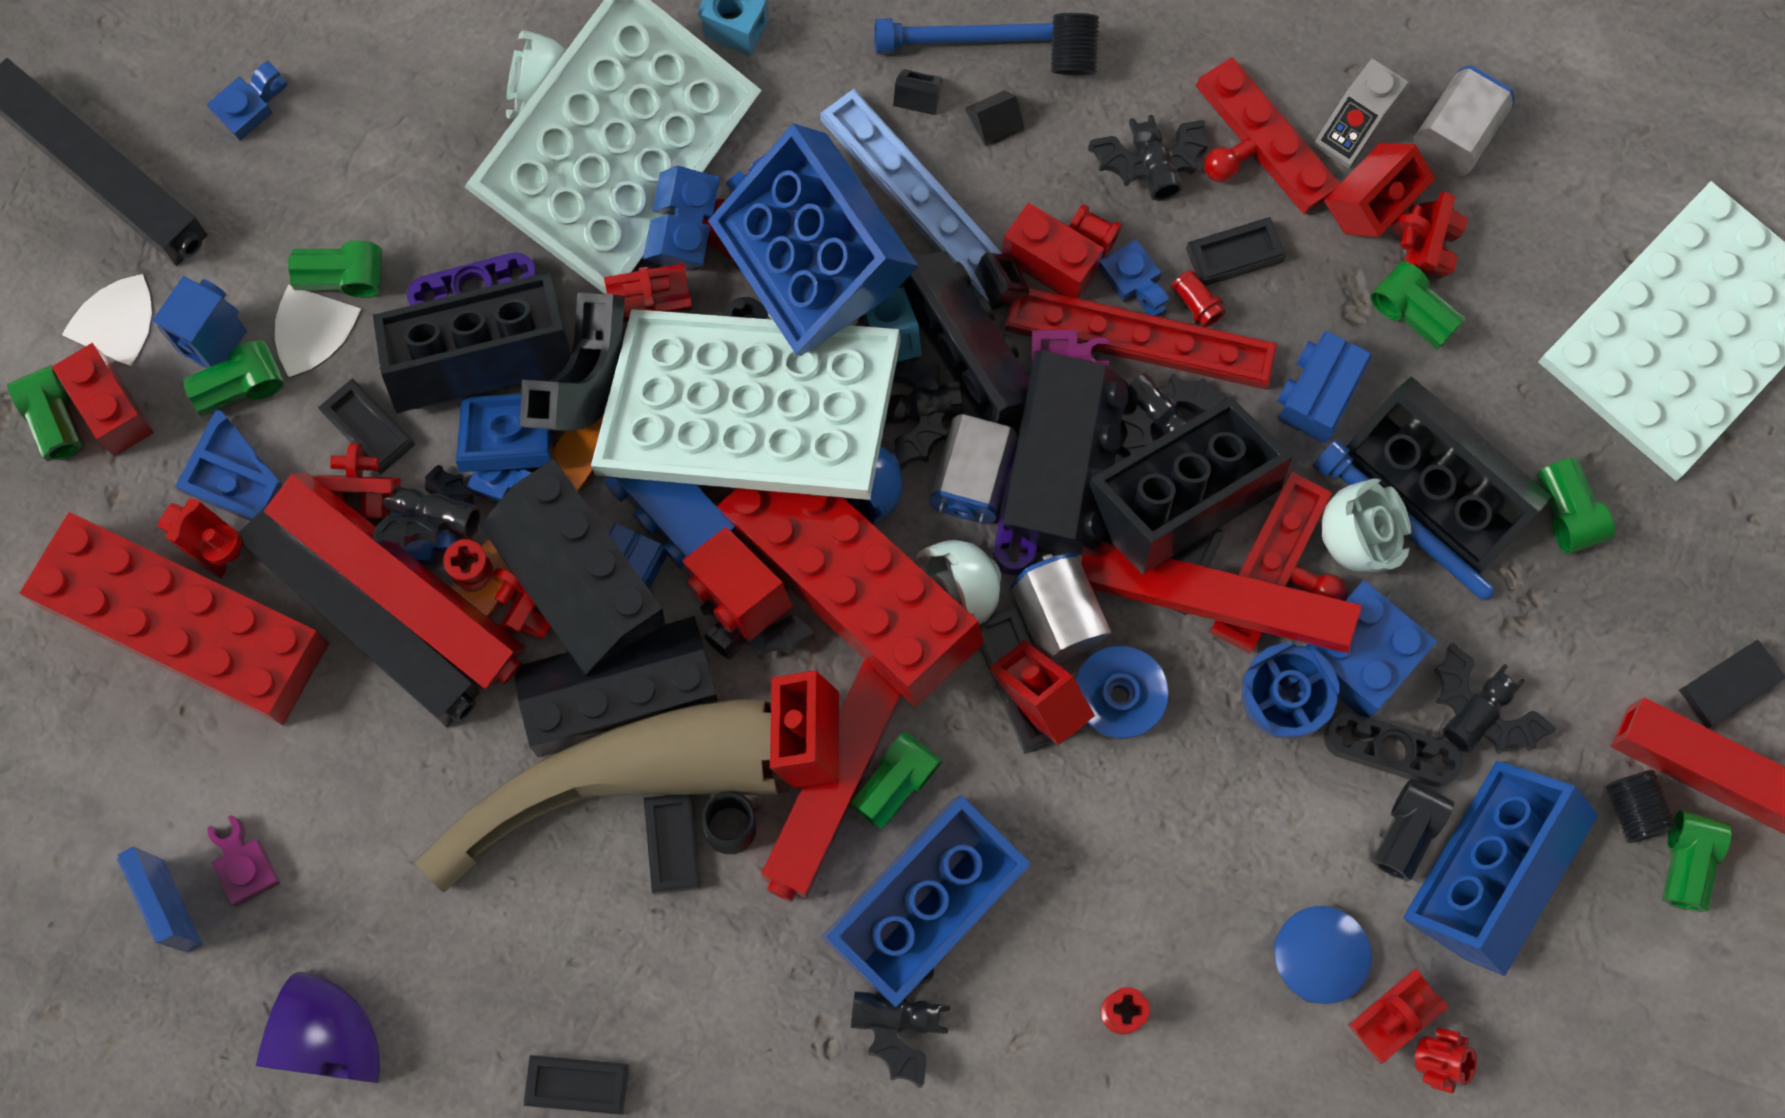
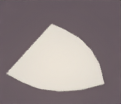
[62,274,152,367]
[275,285,361,377]

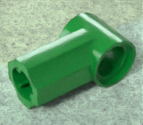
[288,241,382,298]
[1370,262,1465,350]
[183,340,284,417]
[7,365,84,462]
[1537,457,1615,554]
[850,731,943,831]
[1662,810,1732,913]

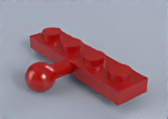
[1196,57,1340,215]
[1209,471,1348,654]

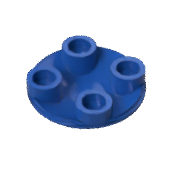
[1273,906,1371,1004]

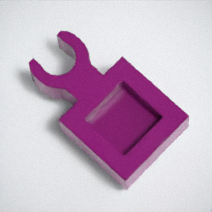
[1032,329,1109,366]
[207,815,280,907]

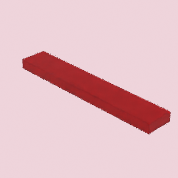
[1005,287,1277,390]
[1080,542,1362,654]

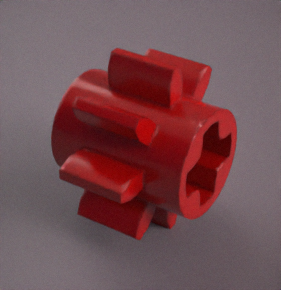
[1415,1027,1477,1094]

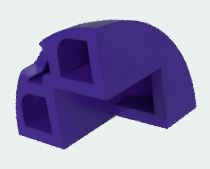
[256,972,380,1083]

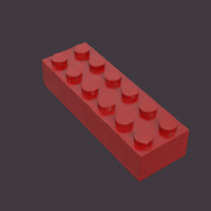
[717,488,984,708]
[19,512,329,726]

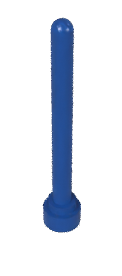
[874,18,1054,54]
[1312,438,1495,600]

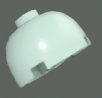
[506,30,566,120]
[1322,478,1411,574]
[916,540,1001,625]

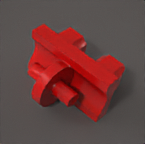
[1392,191,1468,279]
[604,263,693,322]
[313,443,401,518]
[158,497,242,579]
[492,567,550,639]
[1347,968,1449,1064]

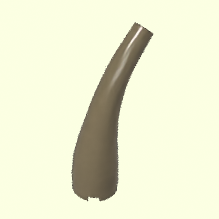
[414,698,782,893]

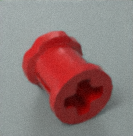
[1069,204,1123,259]
[443,539,493,592]
[1100,987,1150,1035]

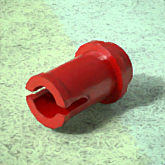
[1171,270,1226,328]

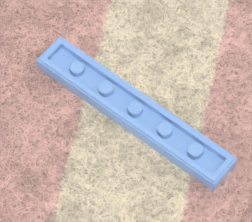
[820,89,1002,306]

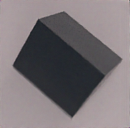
[893,69,944,115]
[966,90,1024,146]
[974,252,1030,310]

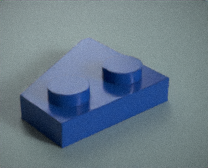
[175,409,283,521]

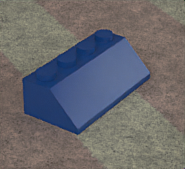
[1403,761,1598,976]
[820,795,1031,1007]

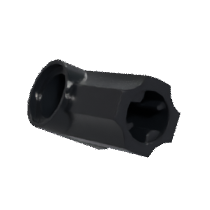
[1371,779,1454,882]

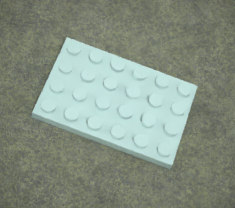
[464,0,761,294]
[1538,181,1785,481]
[591,309,901,500]

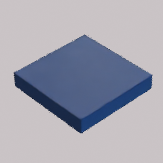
[456,394,553,472]
[117,846,203,953]

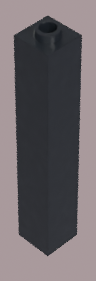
[0,58,208,266]
[239,504,479,728]

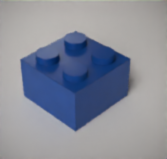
[1305,580,1437,718]

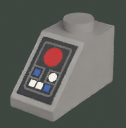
[1313,58,1408,169]

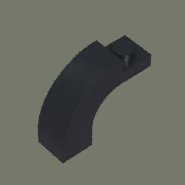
[519,293,625,430]

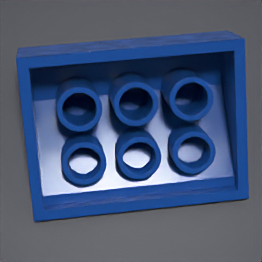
[708,123,919,356]

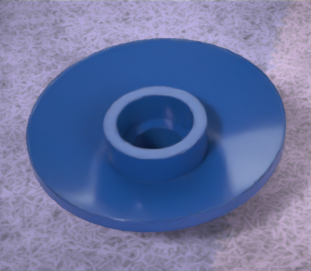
[1076,646,1169,739]

